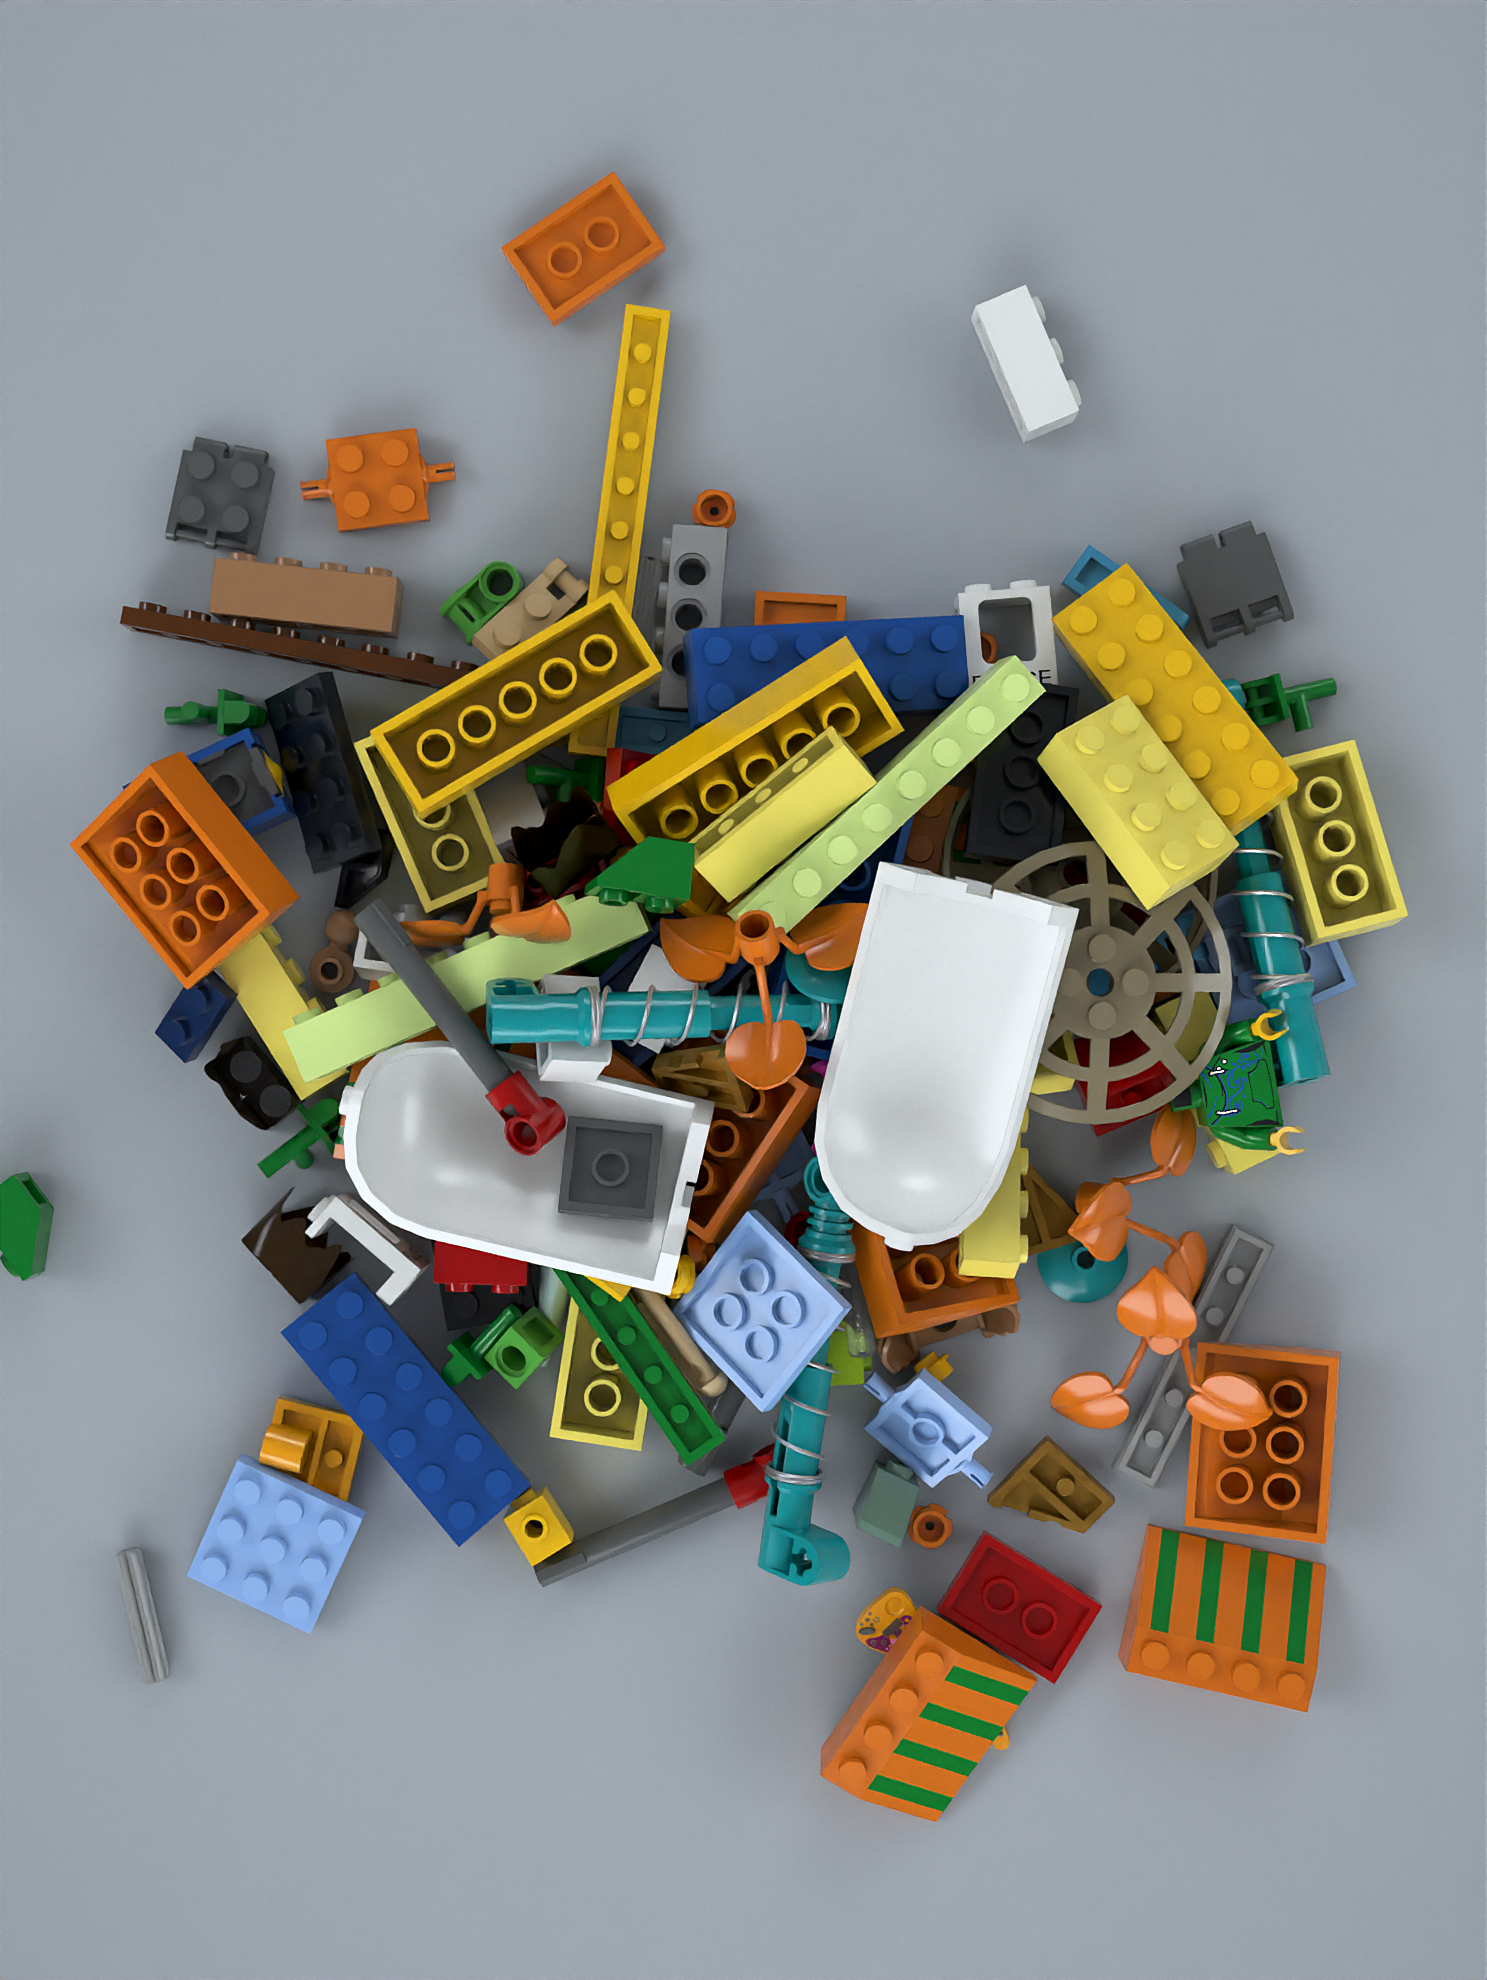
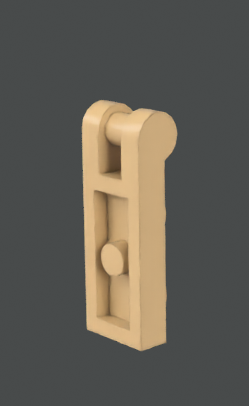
[471,557,589,661]

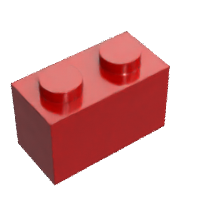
[433,1240,531,1294]

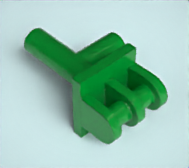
[1240,673,1337,732]
[164,689,268,738]
[526,756,606,805]
[257,1098,342,1178]
[441,1304,523,1386]

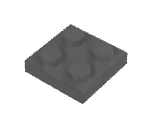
[558,1116,663,1222]

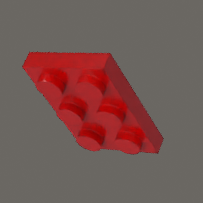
[936,1530,1103,1685]

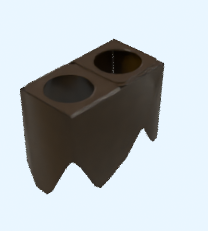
[506,787,621,900]
[204,1036,306,1131]
[241,1187,356,1305]

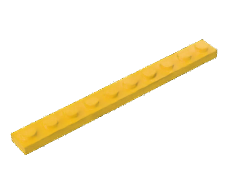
[567,304,671,759]

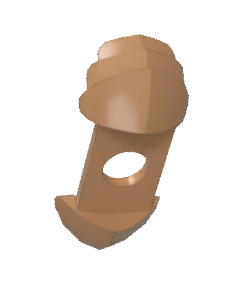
[875,1303,1020,1374]

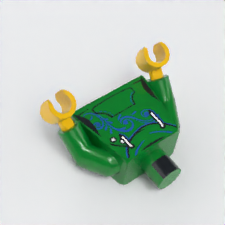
[1167,1009,1305,1155]

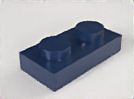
[154,970,238,1063]

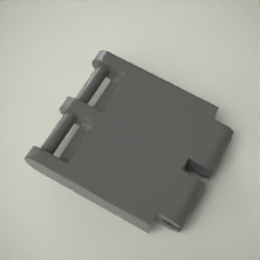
[165,436,275,556]
[1176,521,1294,649]

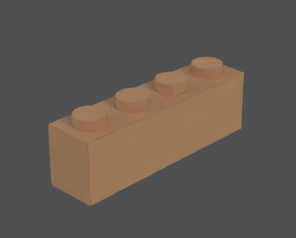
[209,552,404,639]

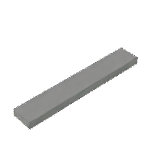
[1111,1223,1275,1490]

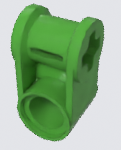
[438,561,525,646]

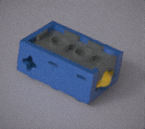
[122,728,297,837]

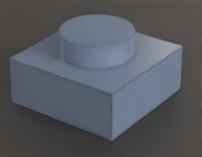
[1204,924,1255,977]

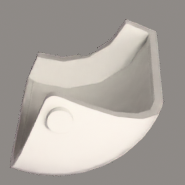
[814,861,1079,1251]
[339,1040,715,1295]

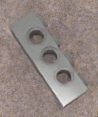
[651,524,728,712]

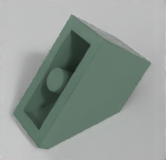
[852,1459,920,1548]

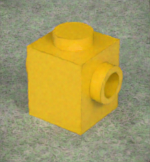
[503,1486,575,1567]

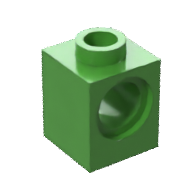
[484,1306,565,1390]

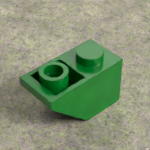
[584,836,695,913]
[0,1172,54,1281]

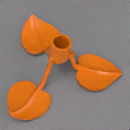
[398,863,579,987]
[660,903,869,1090]
[1067,1102,1207,1304]
[1051,1265,1273,1431]

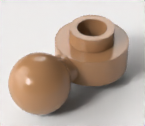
[309,910,360,993]

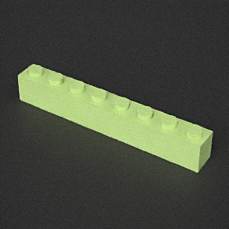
[727,655,1046,934]
[282,894,654,1083]

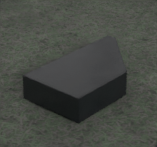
[334,829,395,909]

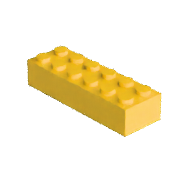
[1051,563,1299,836]
[370,589,663,820]
[606,636,904,845]

